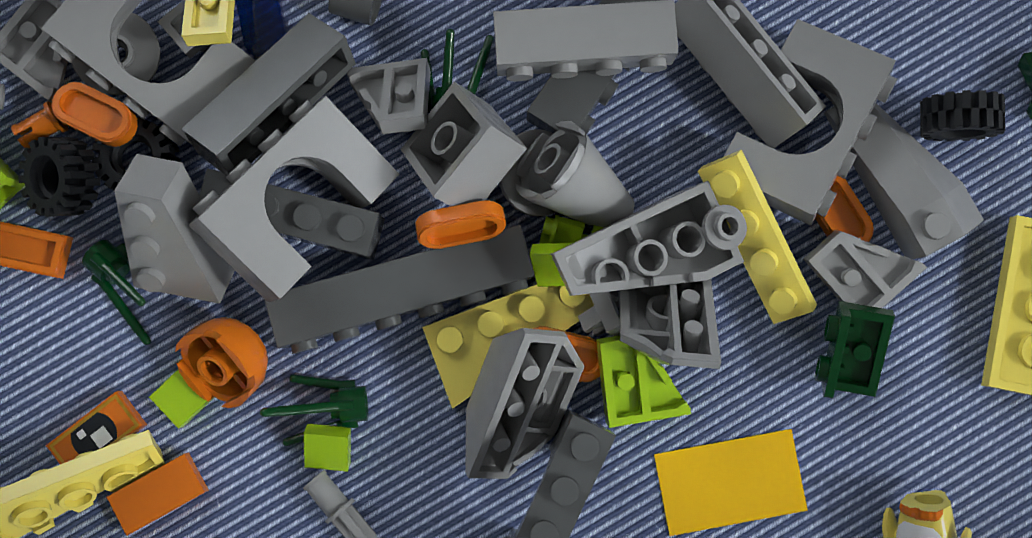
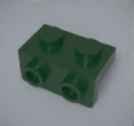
[815,301,895,399]

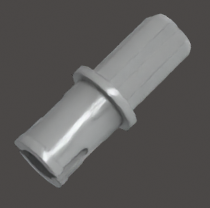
[303,470,377,538]

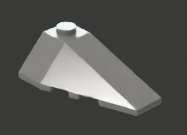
[824,104,984,259]
[551,181,744,296]

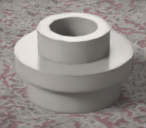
[702,205,747,250]

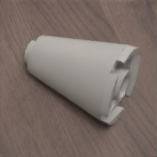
[516,121,635,228]

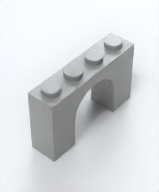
[41,0,256,146]
[723,19,897,225]
[189,96,400,303]

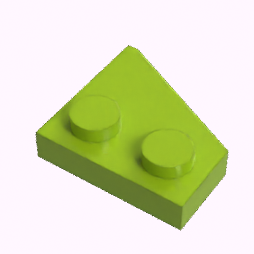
[596,335,691,428]

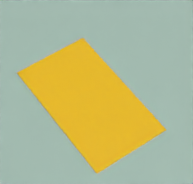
[654,429,808,536]

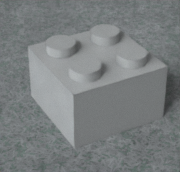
[400,81,527,206]

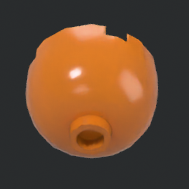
[175,317,269,408]

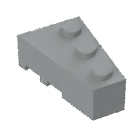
[114,154,235,304]

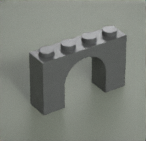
[507,409,616,538]

